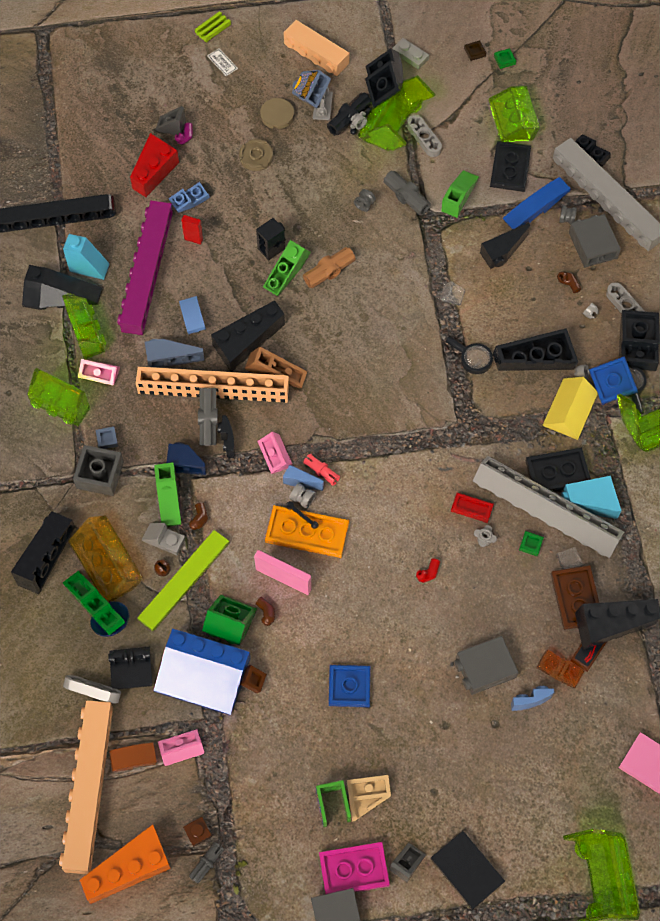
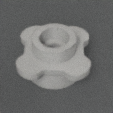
[350,111,367,130]
[474,525,497,547]

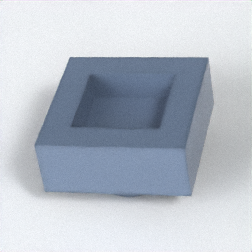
[96,427,118,449]

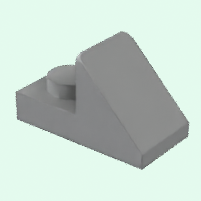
[142,523,185,555]

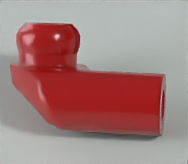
[416,558,440,583]

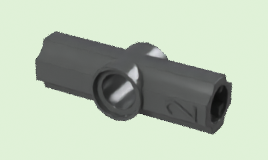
[384,170,431,215]
[198,388,218,446]

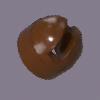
[154,559,171,577]

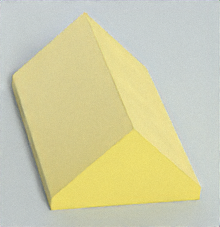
[543,377,598,440]

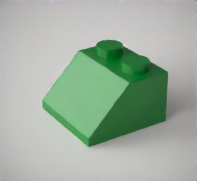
[202,595,257,645]

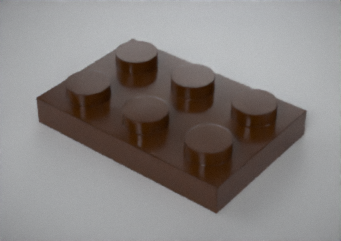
[551,565,599,630]

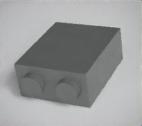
[569,214,621,268]
[454,636,518,695]

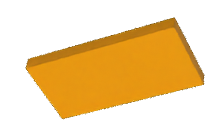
[265,505,349,558]

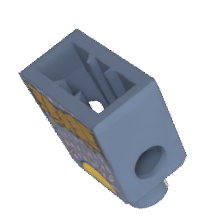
[292,70,331,108]

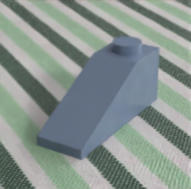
[145,339,204,368]

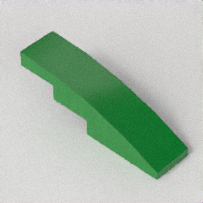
[63,571,125,635]

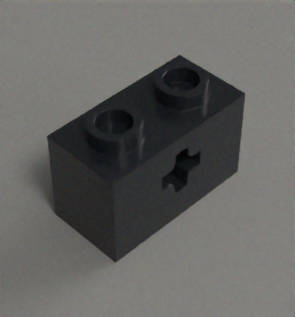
[256,218,286,261]

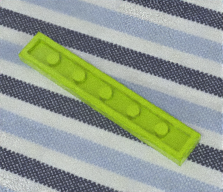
[137,530,229,632]

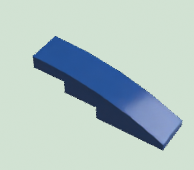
[503,177,571,230]

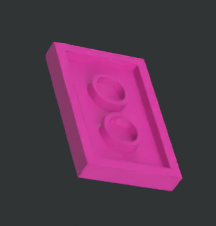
[319,842,390,894]

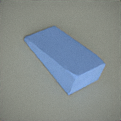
[283,465,324,491]

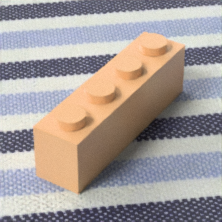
[284,20,349,76]

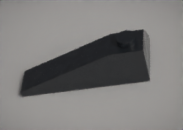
[22,265,103,310]

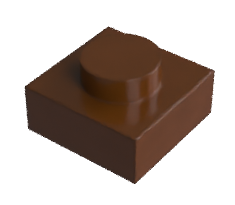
[240,665,267,693]
[183,817,212,847]

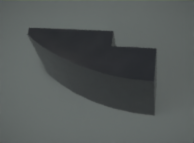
[365,48,403,108]
[619,310,660,371]

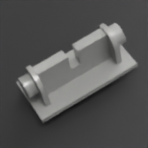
[313,87,333,120]

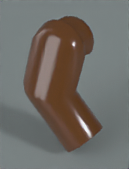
[557,271,581,293]
[189,502,208,530]
[256,597,275,626]

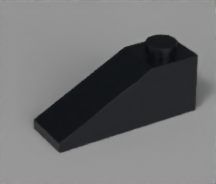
[480,223,530,269]

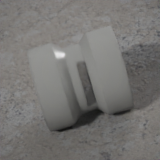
[289,483,316,509]

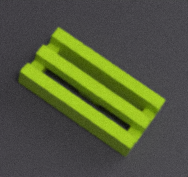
[195,11,231,43]

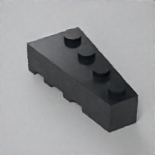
[211,300,285,372]
[493,328,578,371]
[11,511,75,594]
[575,599,660,651]

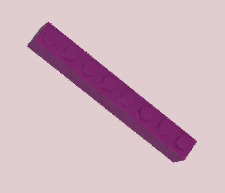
[117,200,173,335]

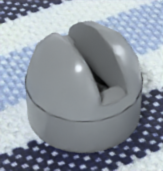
[582,303,599,319]
[574,365,589,380]

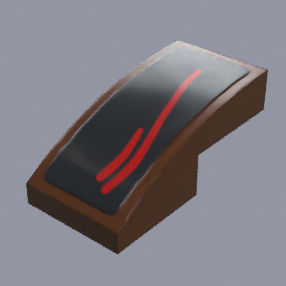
[570,641,608,672]

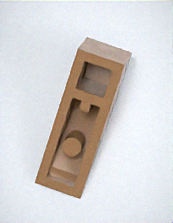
[245,347,307,388]

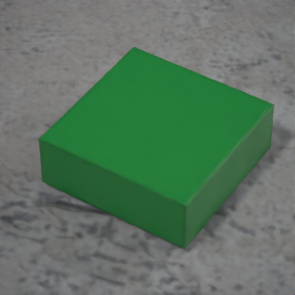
[494,48,516,69]
[519,531,544,557]

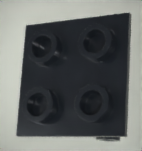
[108,646,152,690]

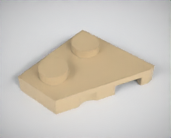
[346,775,391,822]

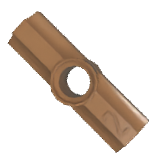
[303,247,355,288]

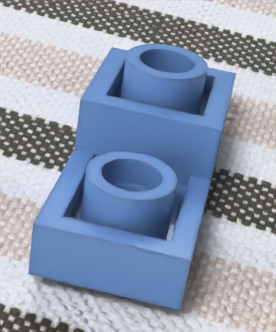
[168,182,210,213]
[179,296,206,334]
[511,686,554,711]

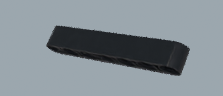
[0,194,116,233]

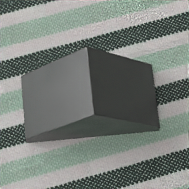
[155,106,186,135]
[390,842,426,883]

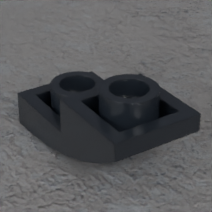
[575,134,611,167]
[217,415,235,459]

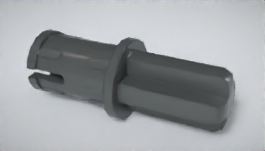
[189,842,224,883]

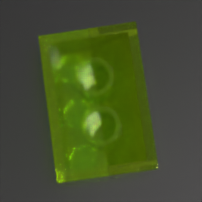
[488,86,540,142]
[62,295,106,359]
[27,368,90,426]

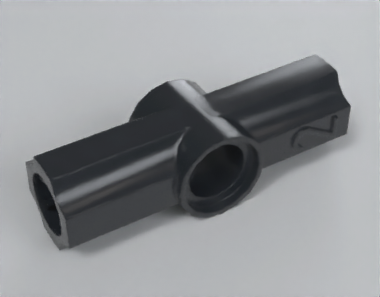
[327,92,372,136]

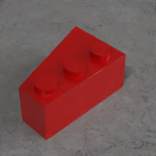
[130,133,179,197]

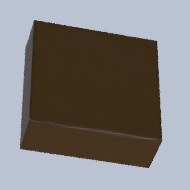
[464,40,486,61]

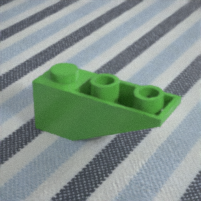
[441,170,479,218]
[263,240,311,296]
[154,463,181,527]

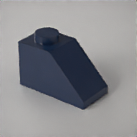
[166,442,206,475]

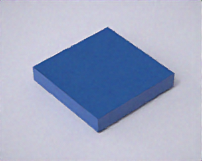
[589,356,638,405]
[329,665,370,707]

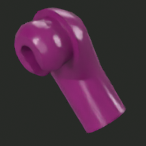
[175,123,193,145]

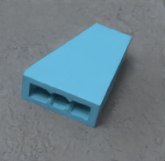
[63,234,109,280]
[561,476,621,519]

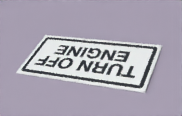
[207,48,238,76]

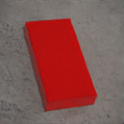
[181,215,203,245]
[451,492,494,523]

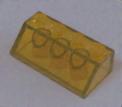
[68,515,143,602]

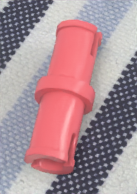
[303,454,340,486]

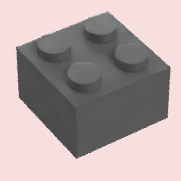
[73,445,124,496]

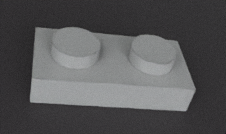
[392,38,429,70]

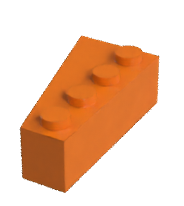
[80,825,171,904]

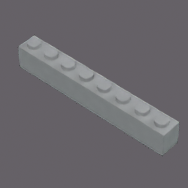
[553,138,660,251]
[473,456,624,558]

